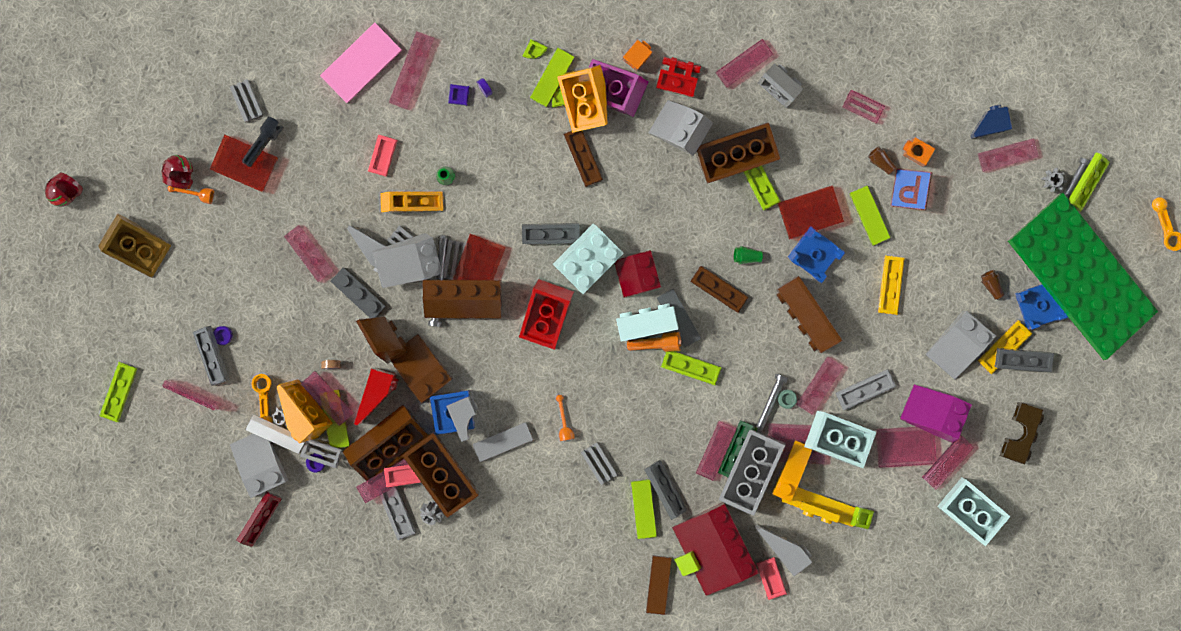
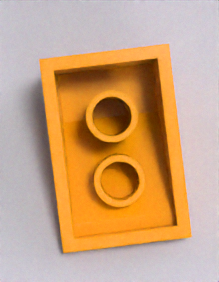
[557,65,608,133]
[277,380,333,444]

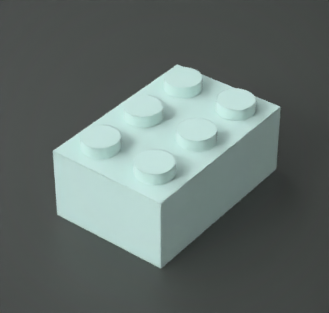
[553,224,624,294]
[616,303,679,341]
[804,411,876,468]
[937,477,1010,546]

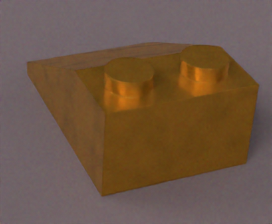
[98,213,172,278]

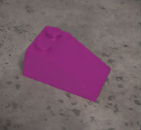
[588,59,649,117]
[900,384,972,443]

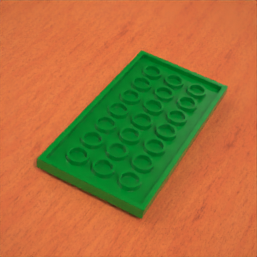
[1008,193,1158,361]

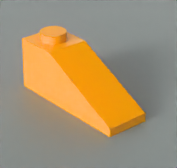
[380,192,443,212]
[772,440,812,502]

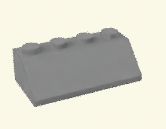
[719,429,786,516]

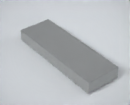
[835,369,896,410]
[473,422,533,462]
[376,483,416,540]

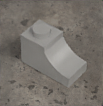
[447,396,478,442]

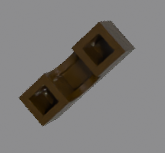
[999,402,1044,465]

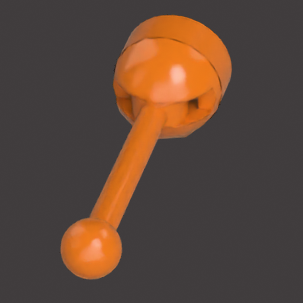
[167,186,214,204]
[556,395,575,441]

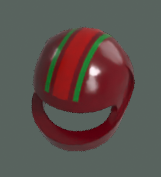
[161,155,193,189]
[45,172,83,207]

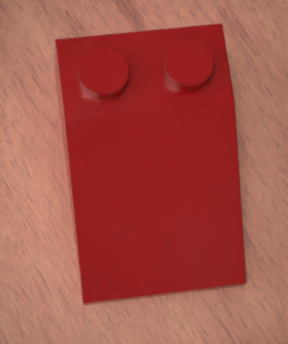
[519,279,574,350]
[354,368,399,425]

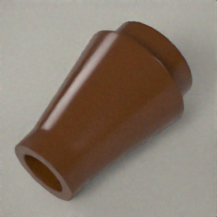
[868,146,896,175]
[981,270,1005,300]

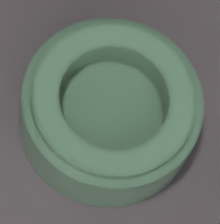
[777,390,797,409]

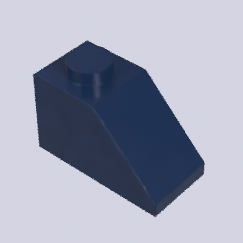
[970,104,1012,139]

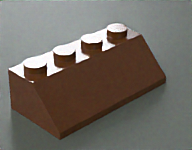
[696,122,780,184]
[776,276,843,353]
[423,280,502,319]
[342,405,428,485]
[402,431,479,518]

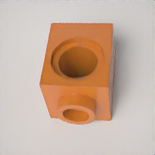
[622,40,652,72]
[903,137,935,167]

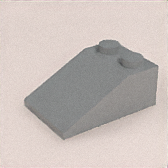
[758,63,803,108]
[648,100,713,156]
[372,233,442,288]
[925,311,996,379]
[230,434,289,498]
[755,524,812,576]

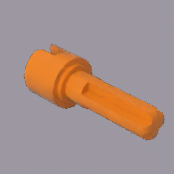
[627,332,681,352]

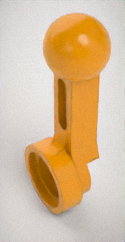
[1152,197,1181,251]
[252,374,273,423]

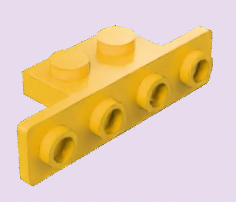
[781,487,855,527]

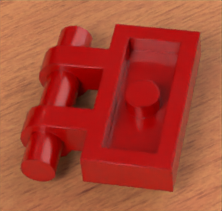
[656,57,701,98]

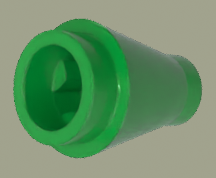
[436,166,455,185]
[733,246,763,265]

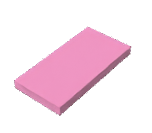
[320,23,402,104]

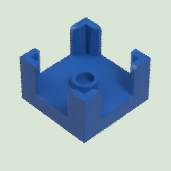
[788,227,845,283]
[1015,284,1068,330]
[430,390,475,435]

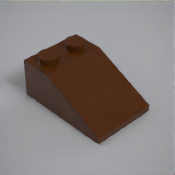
[356,317,407,364]
[392,334,453,403]

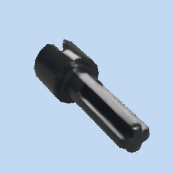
[242,116,284,167]

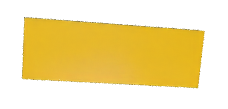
[878,256,905,315]
[977,320,1032,374]

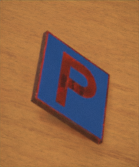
[891,169,933,210]

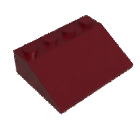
[672,502,759,596]

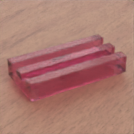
[842,90,885,124]

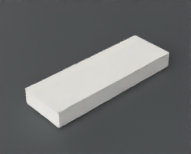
[246,415,304,454]

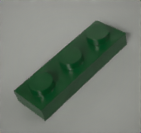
[718,420,758,478]

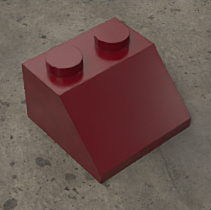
[614,250,661,298]

